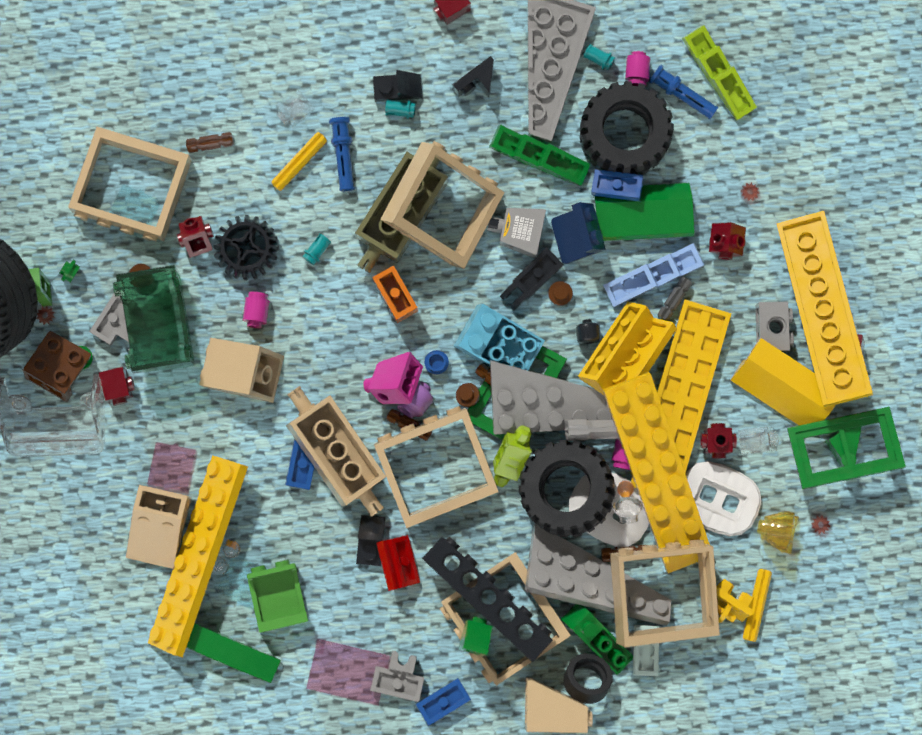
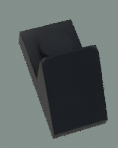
[452,56,494,98]
[373,70,422,102]
[356,515,386,566]

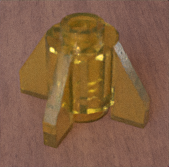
[757,511,799,554]

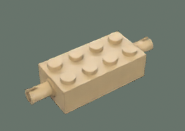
[286,386,386,516]

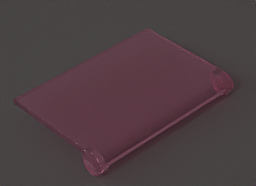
[306,639,390,705]

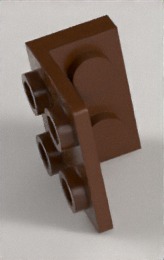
[22,331,91,402]

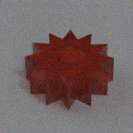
[740,182,760,201]
[36,306,56,325]
[811,515,830,534]

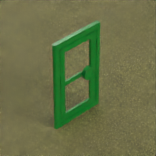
[467,346,567,440]
[787,407,906,490]

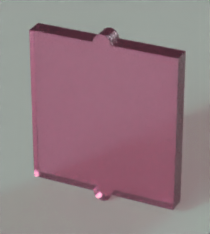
[147,442,196,492]

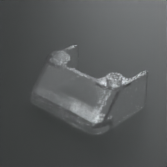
[0,374,105,457]

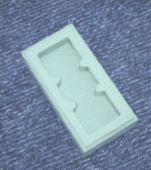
[633,625,659,676]

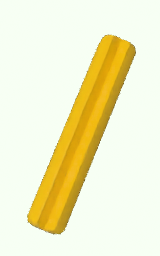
[271,132,327,191]
[743,569,772,642]

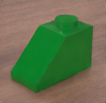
[458,616,492,656]

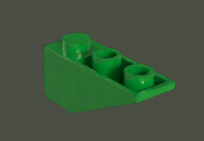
[561,604,633,675]

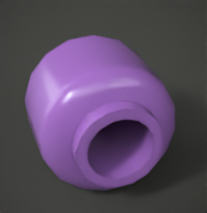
[397,381,433,418]

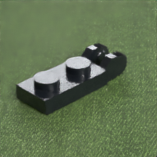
[500,248,564,311]

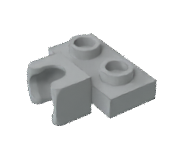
[89,291,146,345]
[370,650,425,702]

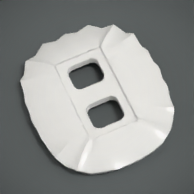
[686,461,761,537]
[569,473,649,547]

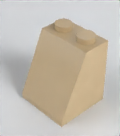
[199,338,284,403]
[525,677,593,733]

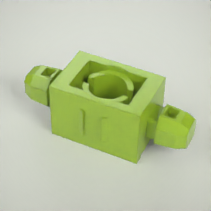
[493,425,532,487]

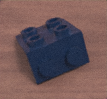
[551,202,606,264]

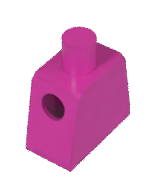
[363,352,423,404]

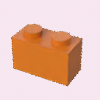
[372,265,418,323]

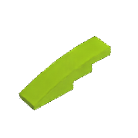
[682,25,757,120]

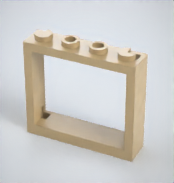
[68,127,192,242]
[380,141,505,269]
[374,406,499,528]
[610,540,719,647]
[440,552,571,686]

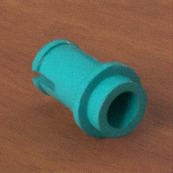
[583,44,615,70]
[385,100,416,120]
[302,233,332,265]

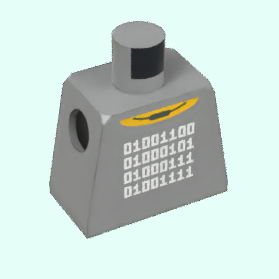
[487,208,546,258]

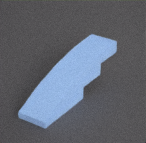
[603,243,705,307]

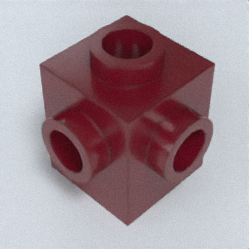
[177,216,214,258]
[709,222,746,260]
[700,423,737,459]

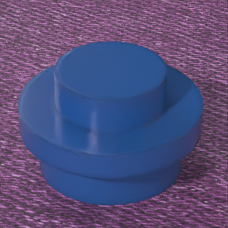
[424,350,449,375]

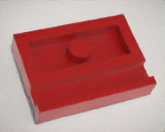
[376,535,420,591]

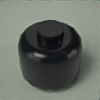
[576,319,601,344]

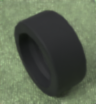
[563,653,613,704]

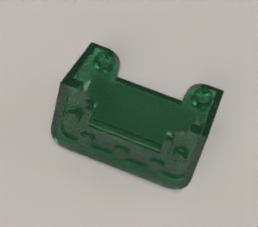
[113,265,195,373]

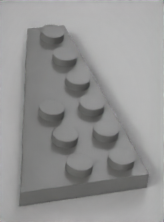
[528,0,596,143]
[490,360,613,434]
[525,524,671,626]

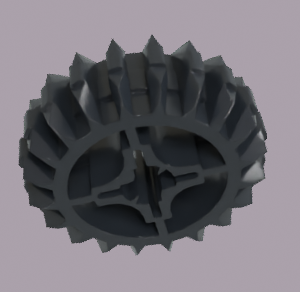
[213,215,279,281]

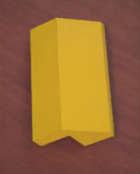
[578,302,677,395]
[730,338,835,426]

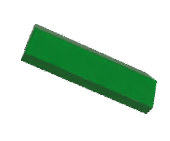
[593,183,694,241]

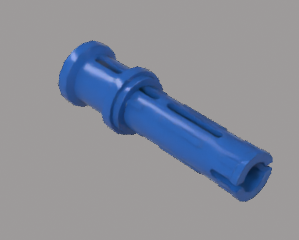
[649,64,718,120]
[329,117,355,192]

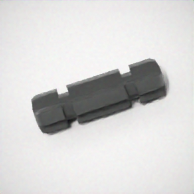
[657,277,692,321]

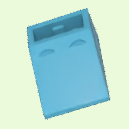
[454,304,545,371]

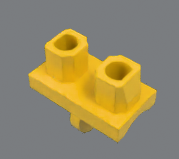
[716,579,754,624]

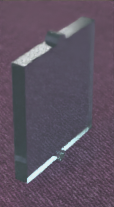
[109,184,159,238]
[216,554,267,608]

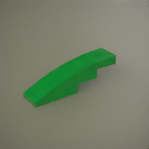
[489,125,591,186]
[186,623,281,683]

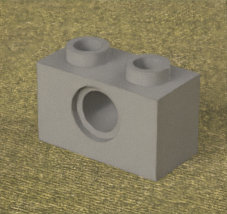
[755,302,794,353]

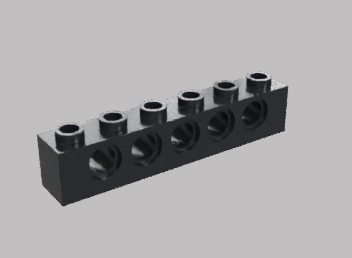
[422,536,553,662]

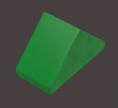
[824,426,862,467]

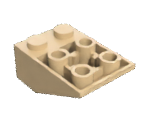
[126,485,192,569]

